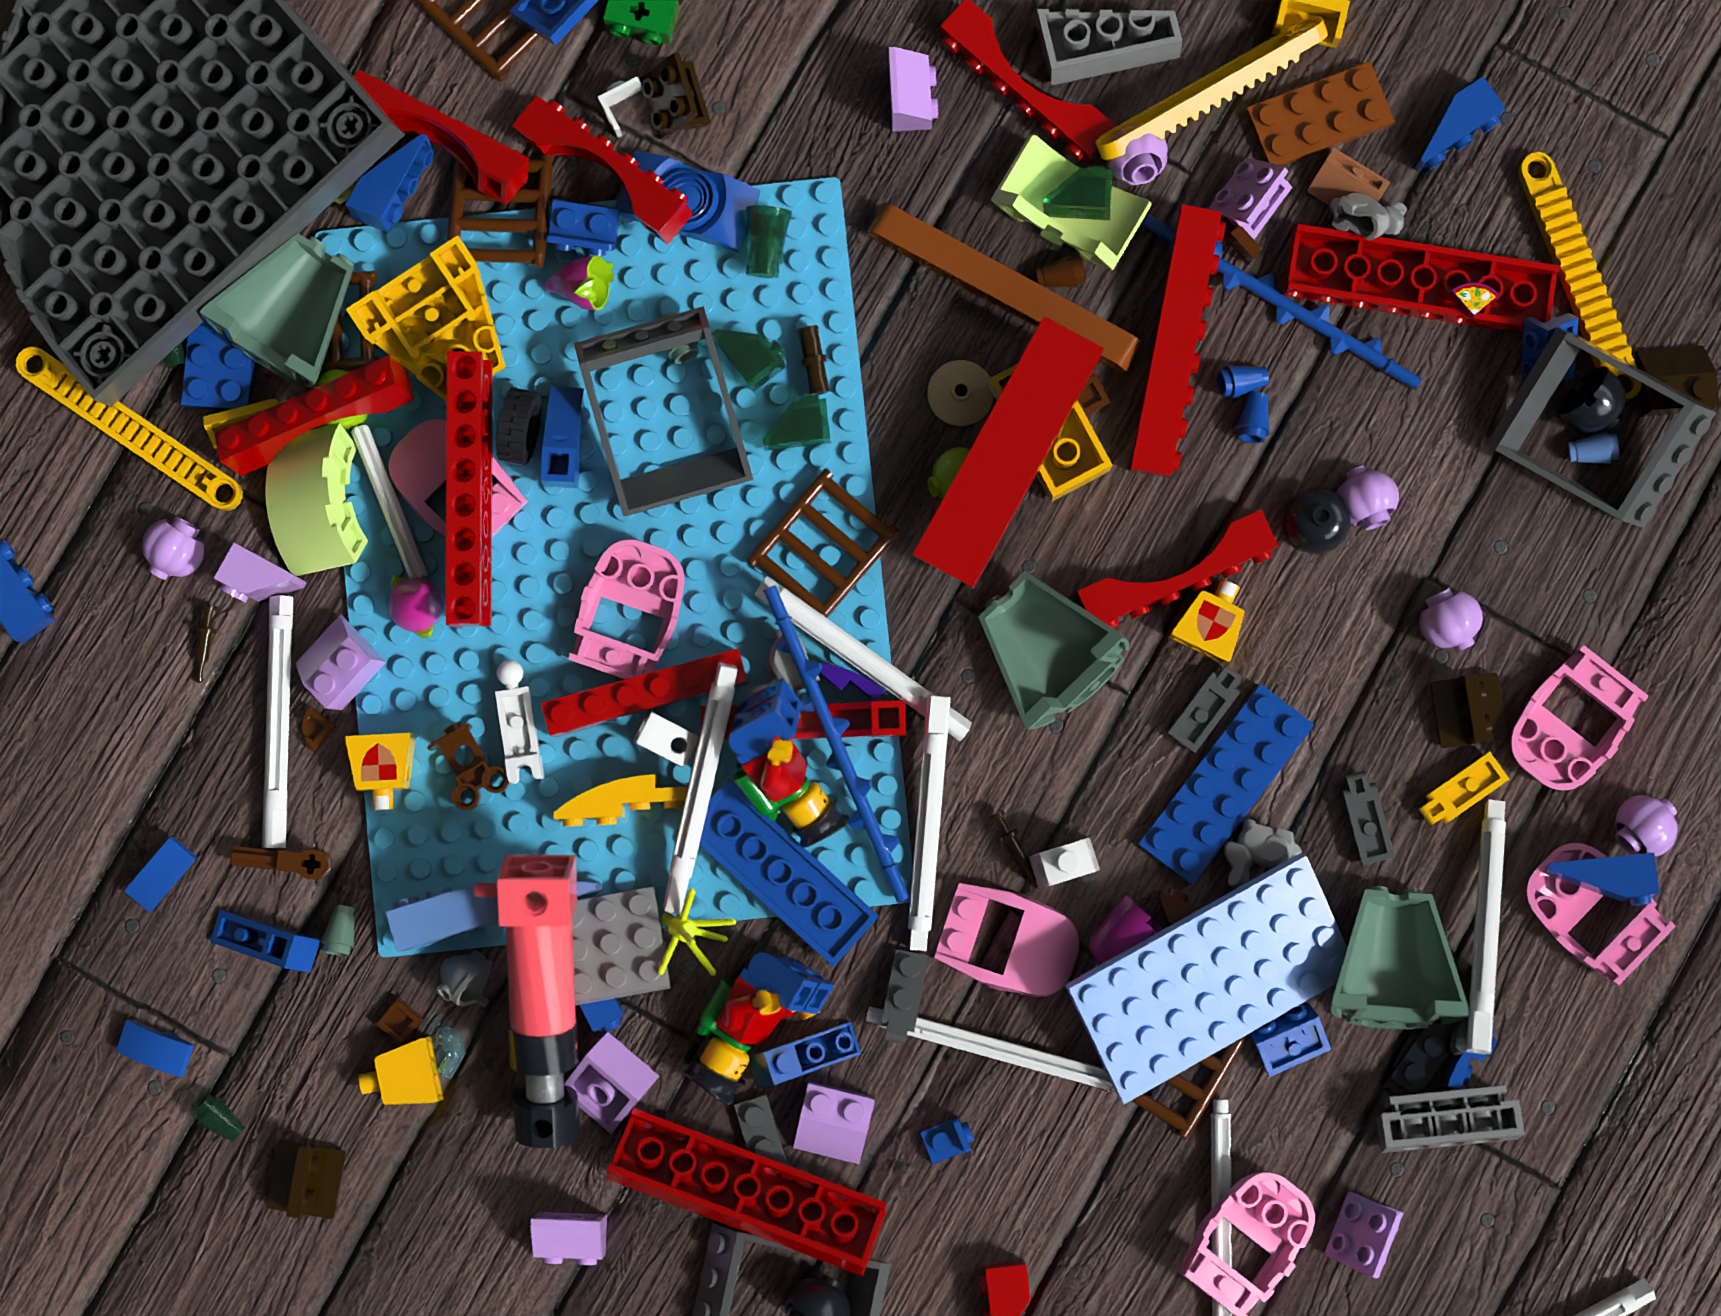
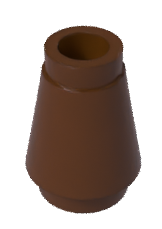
[1036,255,1086,287]

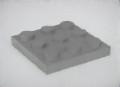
[572,887,671,1006]

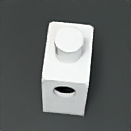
[632,712,699,767]
[1029,838,1100,889]

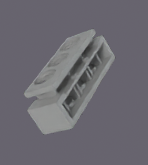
[1376,1085,1525,1153]

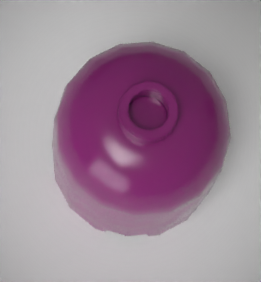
[1089,895,1164,968]

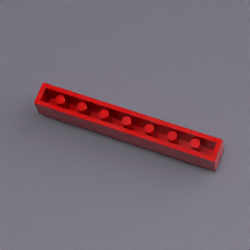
[1129,204,1226,479]

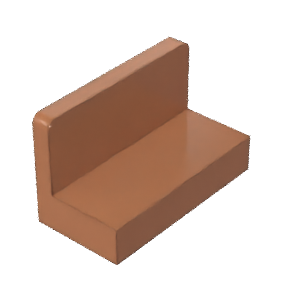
[1308,148,1390,206]

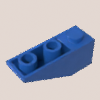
[1415,76,1506,172]
[346,133,434,233]
[540,387,584,488]
[0,539,56,643]
[749,1022,861,1089]

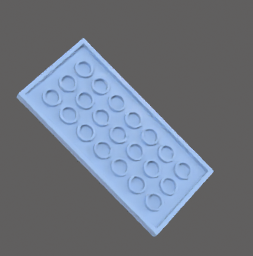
[1065,853,1347,1104]

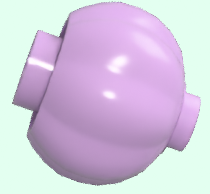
[1106,124,1168,185]
[1337,466,1399,530]
[142,516,204,580]
[1419,588,1483,653]
[1615,795,1678,857]

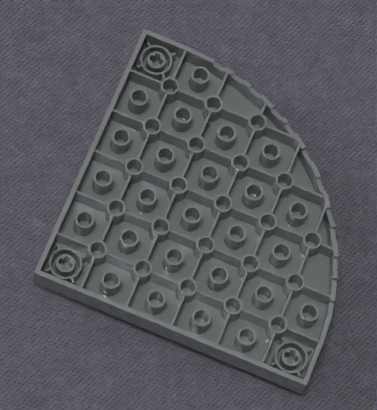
[0,0,405,407]

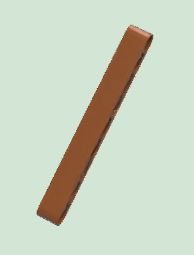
[867,202,1142,373]

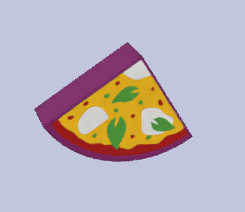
[1450,283,1499,318]

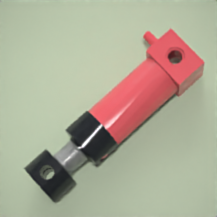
[474,855,579,1148]

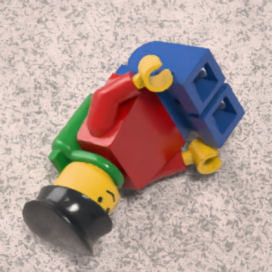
[729,678,850,848]
[683,953,834,1105]

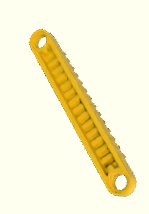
[1095,16,1328,160]
[1518,152,1642,402]
[16,347,243,511]

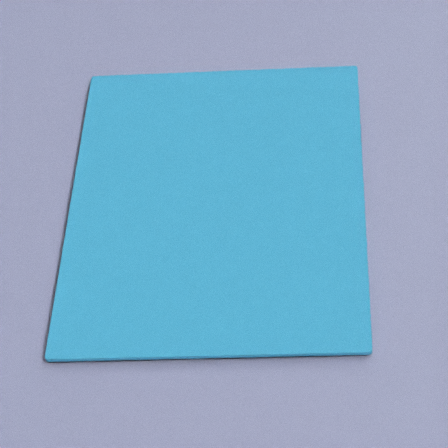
[315,177,913,958]

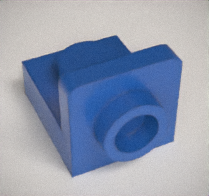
[920,1116,975,1164]

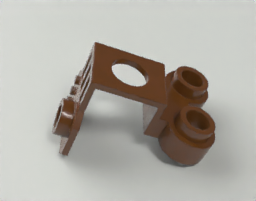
[427,721,510,811]

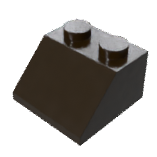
[1635,346,1720,417]

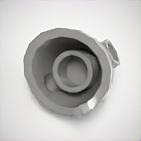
[437,950,493,1007]

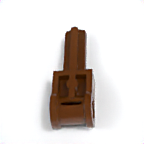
[230,845,332,880]

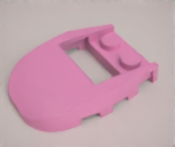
[388,419,529,538]
[569,540,685,679]
[1510,645,1648,790]
[1527,843,1676,986]
[933,882,1079,997]
[1179,1172,1315,1316]

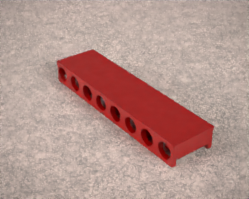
[1282,224,1560,334]
[913,316,1104,589]
[446,350,493,628]
[606,1108,887,1276]

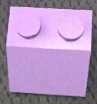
[889,47,938,131]
[214,543,307,603]
[295,615,386,710]
[564,1032,659,1134]
[793,1081,875,1164]
[531,1212,607,1265]

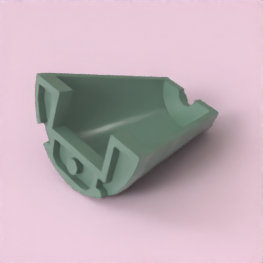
[200,233,354,388]
[978,571,1129,730]
[1331,886,1470,1029]

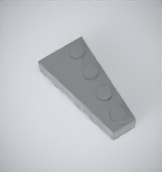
[1036,9,1182,86]

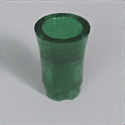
[745,205,792,279]

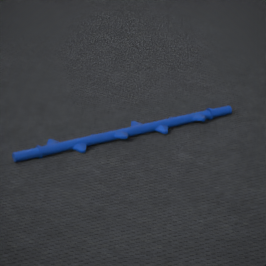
[1140,213,1422,390]
[763,585,909,903]

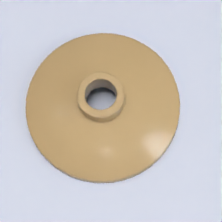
[928,360,994,426]

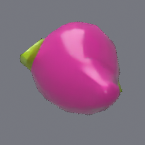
[544,255,614,310]
[388,574,444,638]

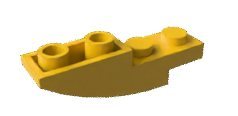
[553,774,688,826]

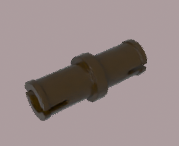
[797,325,831,396]

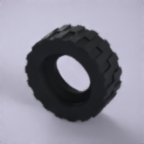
[496,387,542,465]

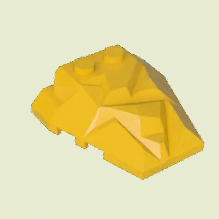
[346,235,506,402]

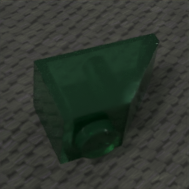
[1043,166,1113,220]
[712,329,786,391]
[762,394,831,451]

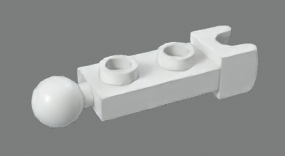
[495,660,544,784]

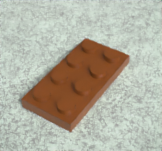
[1246,61,1395,166]

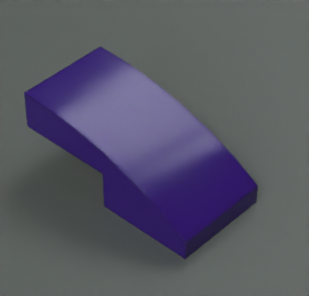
[819,663,885,701]

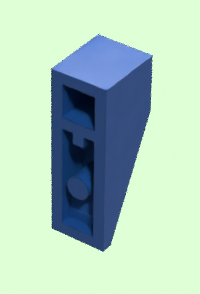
[1546,853,1660,906]
[210,910,320,973]

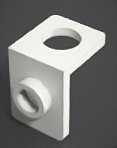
[598,77,642,138]

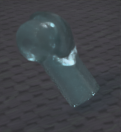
[436,1026,466,1079]

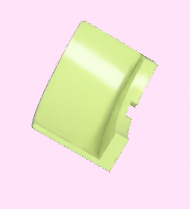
[991,134,1151,270]
[265,423,368,576]

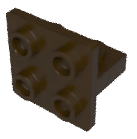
[641,53,711,140]
[1430,673,1508,748]
[267,1140,346,1219]

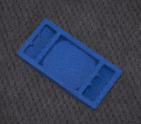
[615,151,760,253]

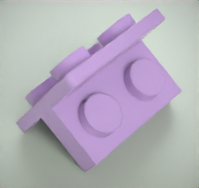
[1209,158,1292,239]
[1325,1192,1403,1278]

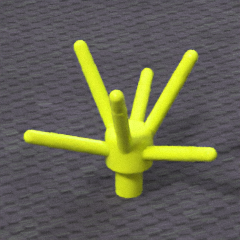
[657,888,736,976]

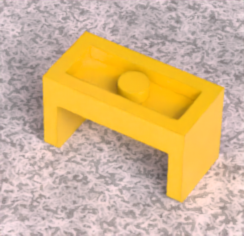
[1272,0,1350,48]

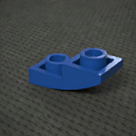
[124,836,198,913]
[116,1019,194,1077]
[1441,1029,1496,1090]

